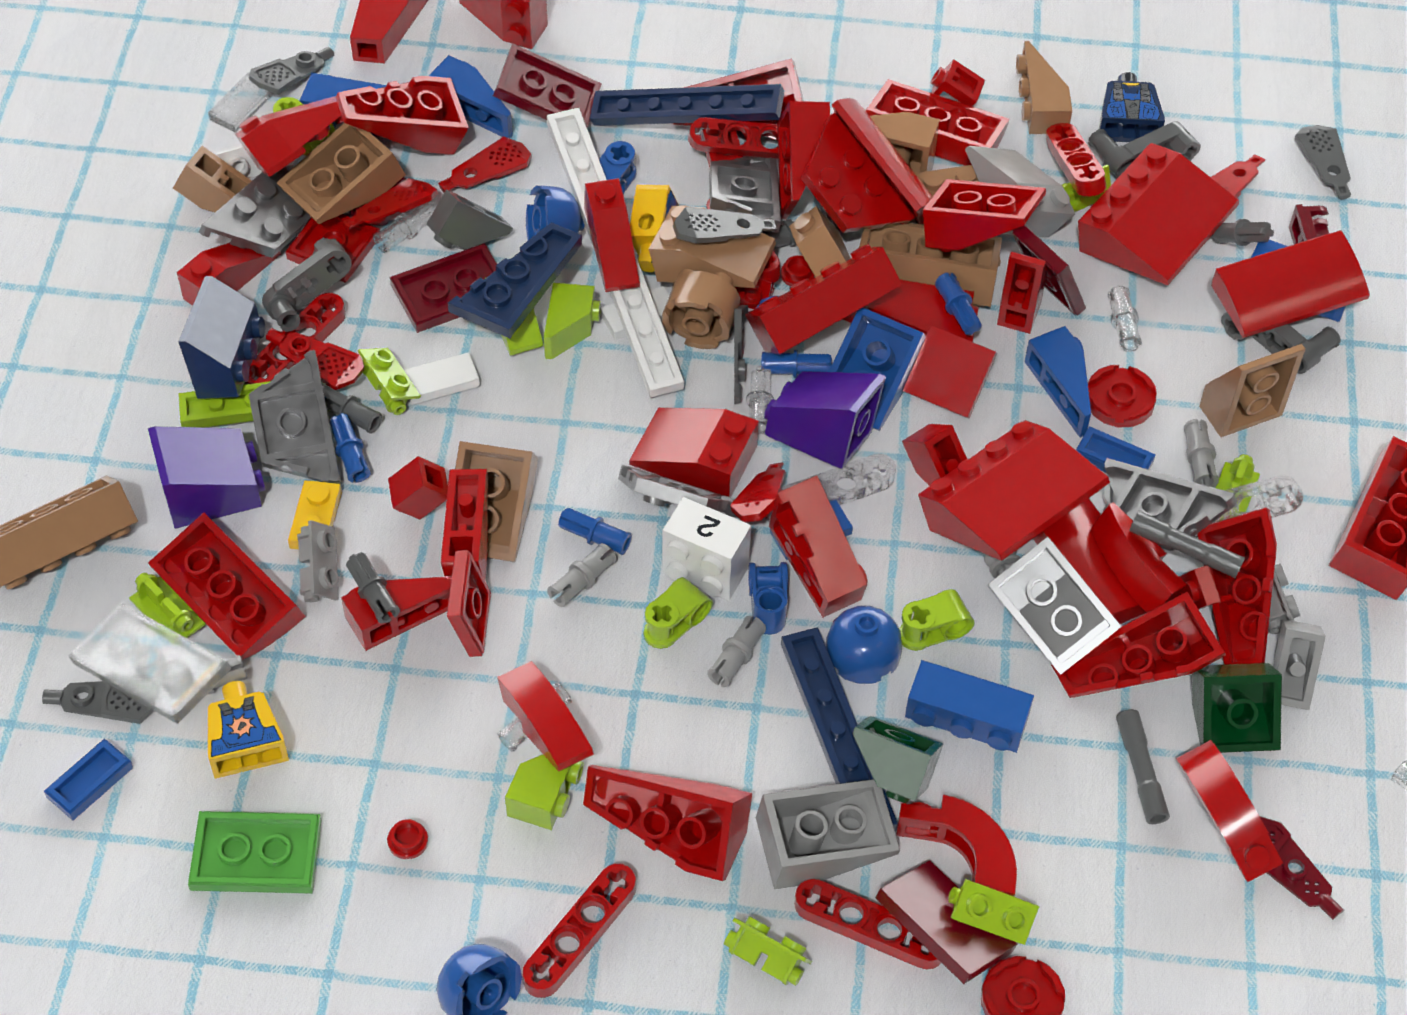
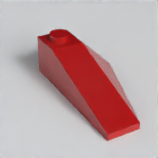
[336,75,469,155]

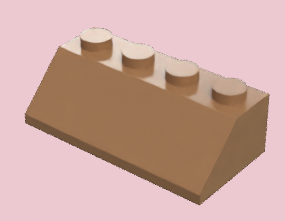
[859,223,1002,307]
[0,475,138,589]

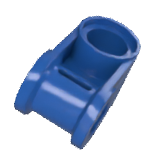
[599,141,637,195]
[748,562,788,635]

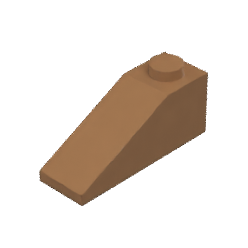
[173,146,252,213]
[789,206,851,277]

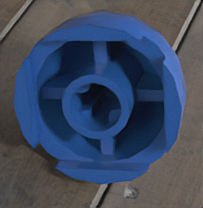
[526,185,585,240]
[826,606,902,684]
[436,944,522,1015]

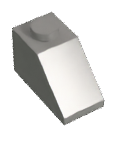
[1273,619,1326,710]

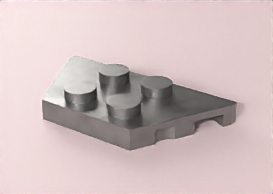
[709,156,781,233]
[199,166,311,258]
[249,350,341,484]
[1103,458,1237,551]
[618,465,738,518]

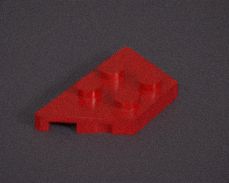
[801,112,915,233]

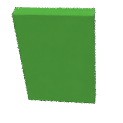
[188,811,321,894]

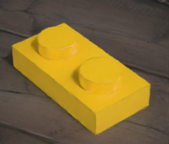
[288,480,342,550]

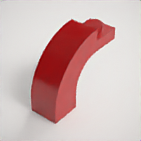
[1176,740,1283,882]
[896,795,1017,897]

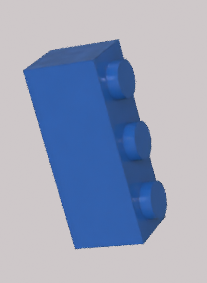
[905,660,1034,753]

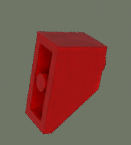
[902,424,967,486]

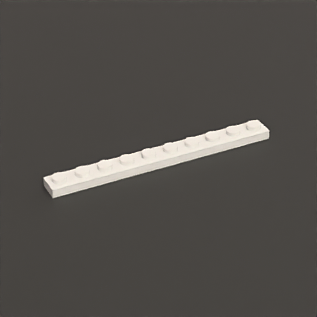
[547,108,684,398]

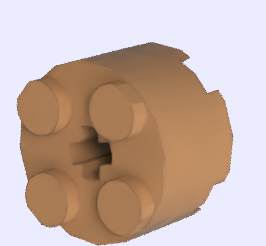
[662,269,740,349]

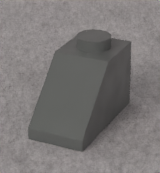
[426,189,513,250]

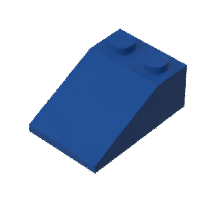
[829,307,926,431]

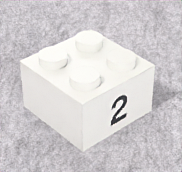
[662,497,751,601]

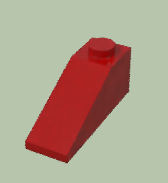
[584,178,640,292]
[177,242,281,306]
[997,252,1046,334]
[441,469,488,580]
[341,576,452,651]

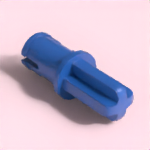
[935,273,982,335]
[761,350,832,378]
[329,413,371,483]
[558,508,632,555]

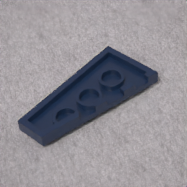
[448,222,582,339]

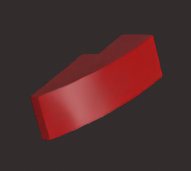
[1091,502,1187,613]
[497,661,594,772]

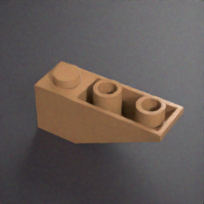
[1016,41,1072,134]

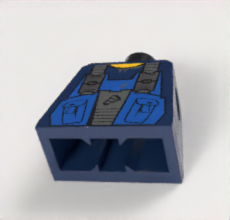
[1099,72,1165,142]

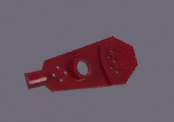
[1260,816,1344,920]

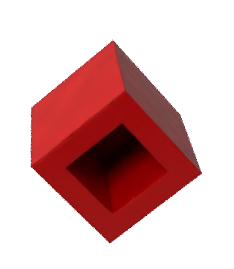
[388,456,448,520]

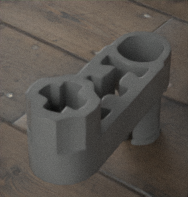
[1088,121,1201,178]
[262,238,351,332]
[1221,312,1341,374]

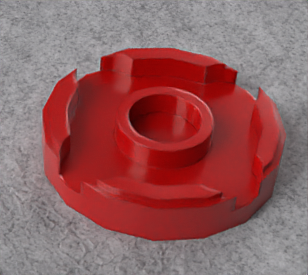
[1088,365,1157,428]
[981,956,1065,1015]

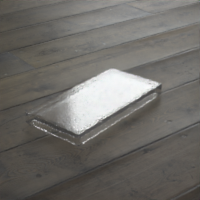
[68,603,231,724]

